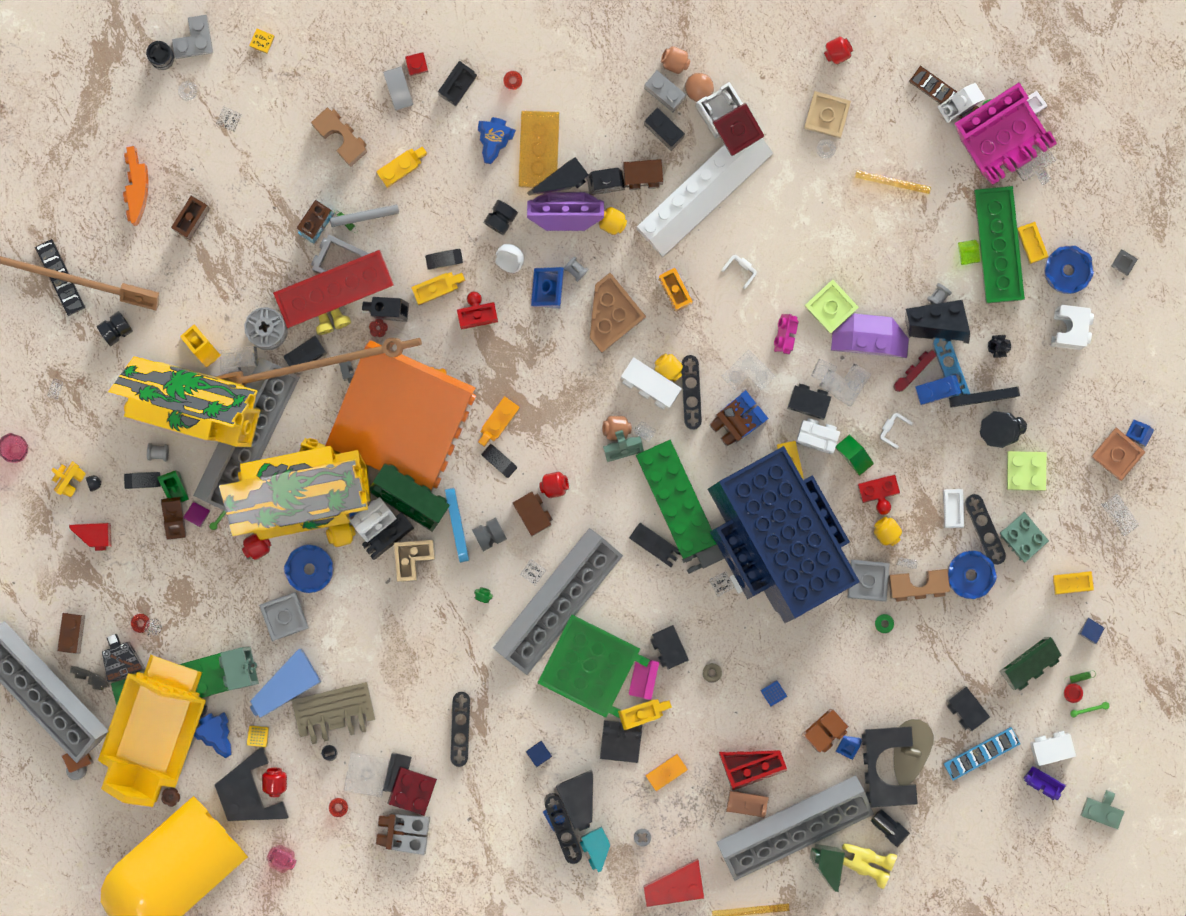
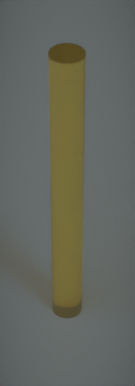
[855,170,931,194]
[712,903,790,916]

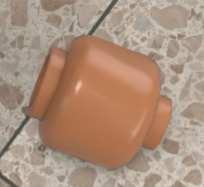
[661,46,690,74]
[602,416,632,441]

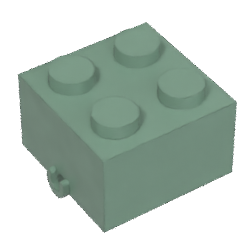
[219,646,259,690]

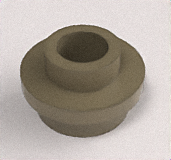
[703,663,722,683]

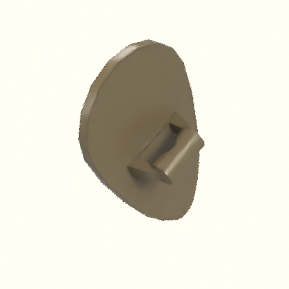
[893,719,934,785]

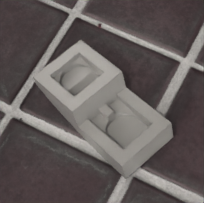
[383,66,413,111]

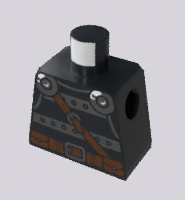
[587,168,625,195]
[362,297,409,322]
[102,634,145,682]

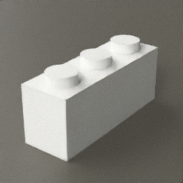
[621,357,682,409]

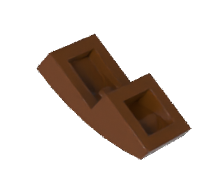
[161,497,186,540]

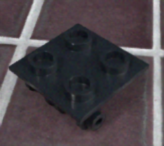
[600,720,642,763]

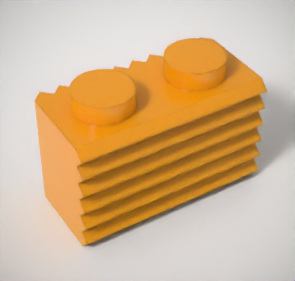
[658,268,693,312]

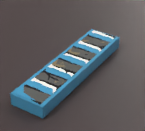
[943,727,1020,781]

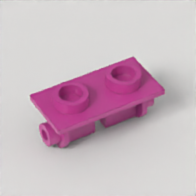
[774,314,799,354]

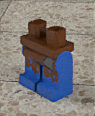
[710,390,769,447]

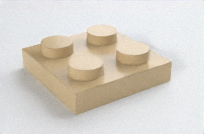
[804,91,851,139]

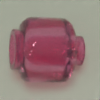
[266,845,297,873]

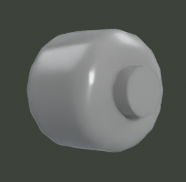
[66,766,87,780]

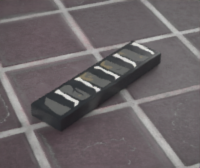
[35,239,86,316]

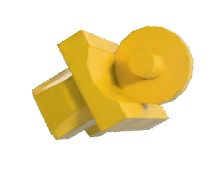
[51,461,86,497]

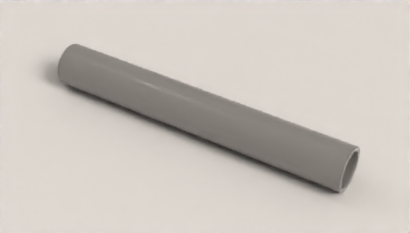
[330,204,399,227]

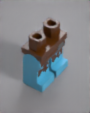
[296,200,334,244]

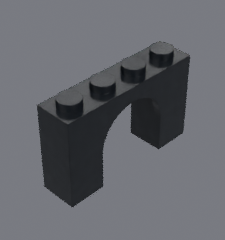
[862,726,918,808]

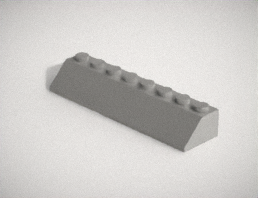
[193,358,300,511]
[493,528,623,675]
[0,621,109,763]
[716,776,874,881]

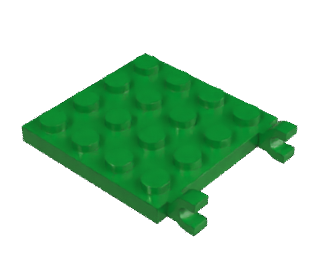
[537,614,650,718]

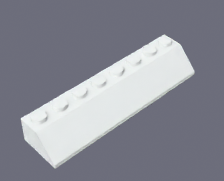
[637,138,773,257]

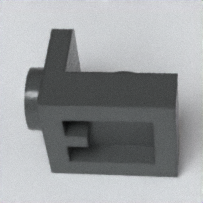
[339,361,354,383]

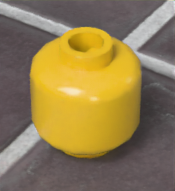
[599,207,627,235]
[654,353,683,382]
[874,517,902,546]
[326,523,356,547]

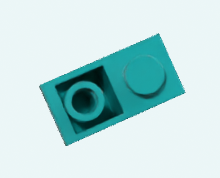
[579,826,610,873]

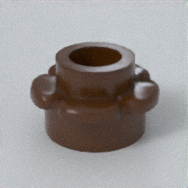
[161,787,180,807]

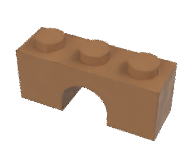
[311,107,367,167]
[888,569,950,602]

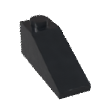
[527,157,589,196]

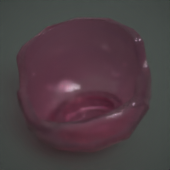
[0,433,28,463]

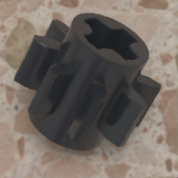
[988,335,1011,358]

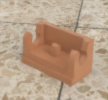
[726,790,769,818]

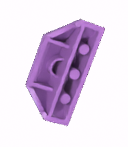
[527,192,604,231]
[831,313,909,358]

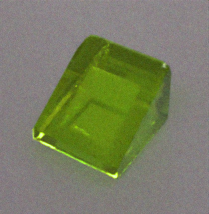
[958,240,980,265]

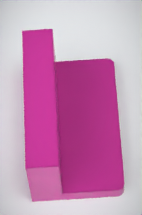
[629,660,659,700]

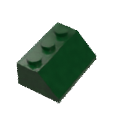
[999,637,1062,691]

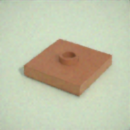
[1091,427,1145,481]

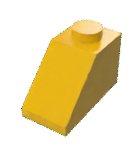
[180,324,221,368]

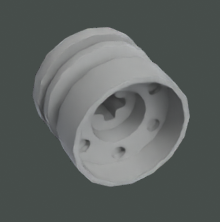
[244,307,288,351]

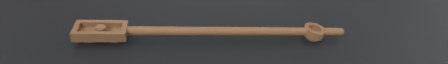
[0,256,159,311]
[215,337,422,387]

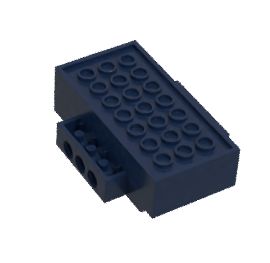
[707,446,860,623]

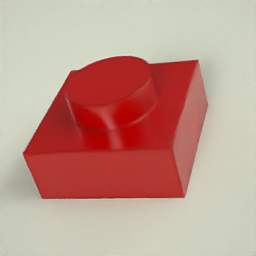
[405,52,428,76]

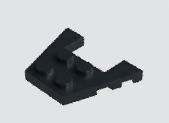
[215,747,289,821]

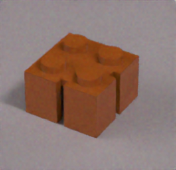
[802,709,849,753]

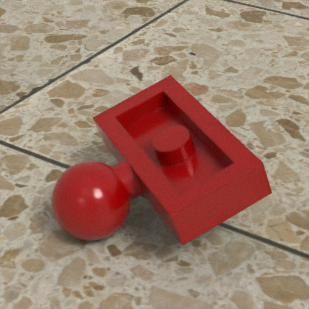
[457,291,498,330]
[858,475,900,515]

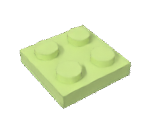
[805,280,859,334]
[1007,451,1047,491]

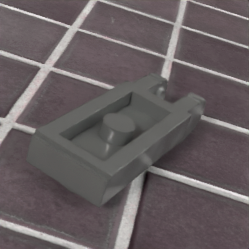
[682,545,725,574]

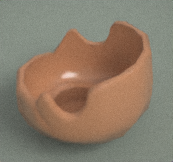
[685,73,714,102]

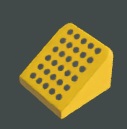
[247,726,269,747]

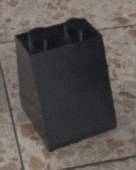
[556,770,593,831]

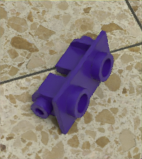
[1024,766,1066,801]

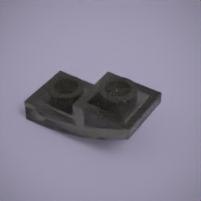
[70,665,110,691]

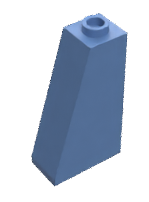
[250,649,321,718]

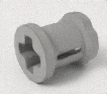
[564,257,589,282]
[927,283,952,304]
[147,443,169,462]

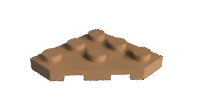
[590,273,646,353]

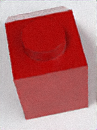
[69,523,112,551]

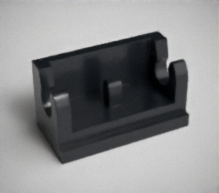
[438,61,477,107]
[283,336,327,374]

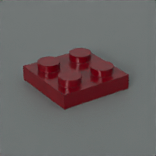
[712,103,765,156]
[387,767,437,816]

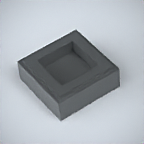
[1111,249,1138,276]

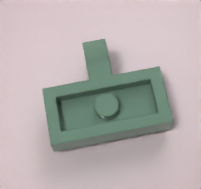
[603,430,644,462]
[1081,790,1125,829]

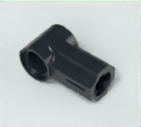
[871,809,910,848]

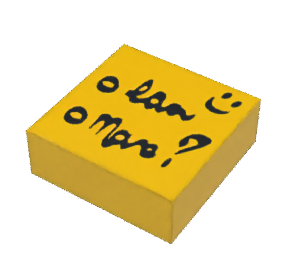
[249,28,275,54]

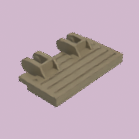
[291,682,375,744]

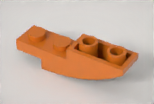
[123,146,149,226]

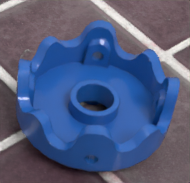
[1044,246,1094,294]
[284,545,334,593]
[947,551,997,599]

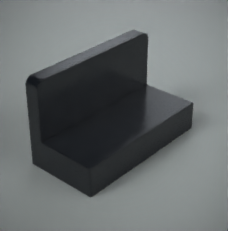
[383,752,412,792]

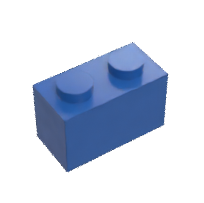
[915,375,961,405]

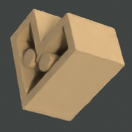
[394,540,435,582]

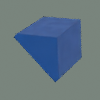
[531,267,564,309]

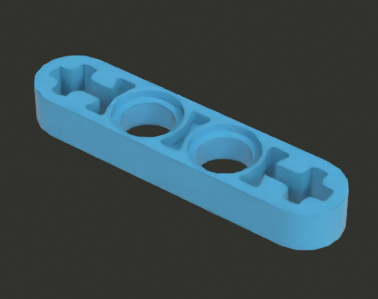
[933,338,970,397]
[445,488,469,563]

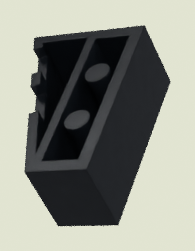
[905,300,970,344]

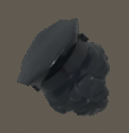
[979,411,1027,448]

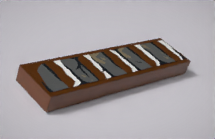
[909,65,979,119]

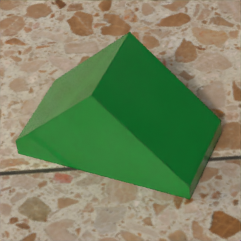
[835,434,874,476]
[158,470,189,502]

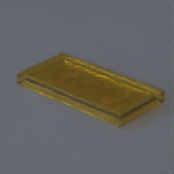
[519,111,559,188]

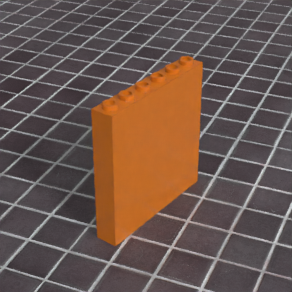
[325,340,476,491]

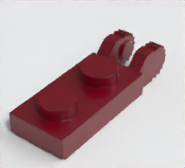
[894,350,937,392]

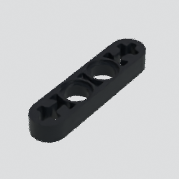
[681,355,702,430]
[949,387,1020,408]
[965,494,1006,565]
[450,691,470,767]
[544,793,582,864]

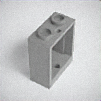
[311,235,369,274]

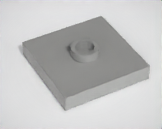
[848,560,890,602]
[259,592,309,641]

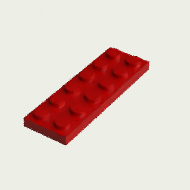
[273,250,394,328]

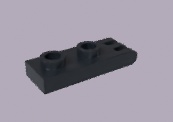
[362,512,414,560]
[629,523,681,567]

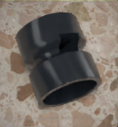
[146,41,175,70]
[483,200,518,235]
[96,311,133,347]

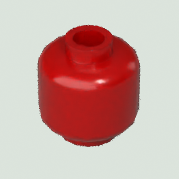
[824,36,853,65]
[539,472,569,498]
[242,533,272,560]
[262,767,287,798]

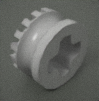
[634,829,651,847]

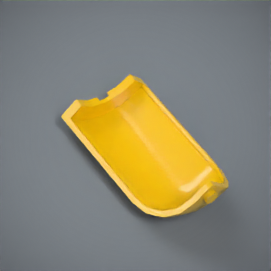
[100,796,248,916]

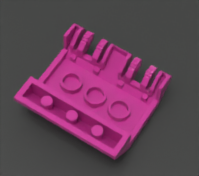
[954,82,1057,185]

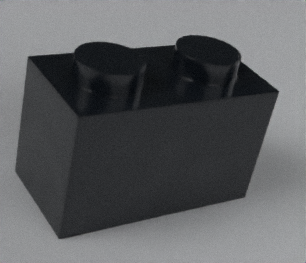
[644,107,685,151]
[787,383,831,420]
[650,625,689,670]
[946,686,990,731]

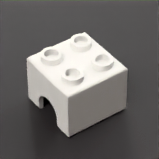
[696,82,743,139]
[1051,305,1094,350]

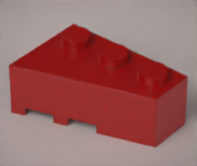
[719,750,787,791]
[643,858,704,907]

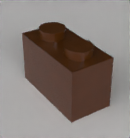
[623,159,663,190]
[171,195,210,240]
[513,492,553,536]
[57,613,86,654]

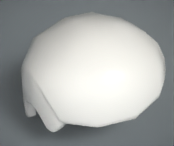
[495,244,524,273]

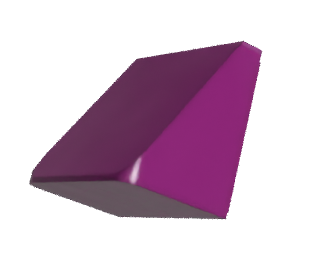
[183,502,210,527]

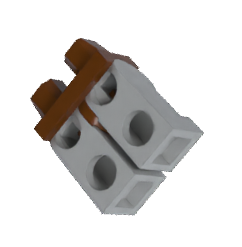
[376,813,430,855]

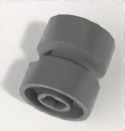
[472,517,507,551]

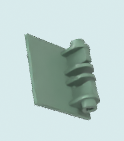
[1000,512,1049,563]

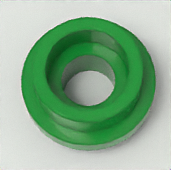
[474,587,493,603]
[875,614,894,633]

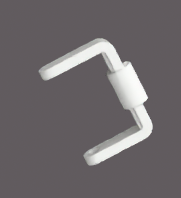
[721,255,757,289]
[880,413,913,449]

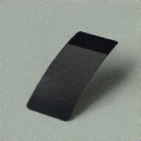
[425,249,463,270]
[481,444,517,478]
[124,472,161,489]

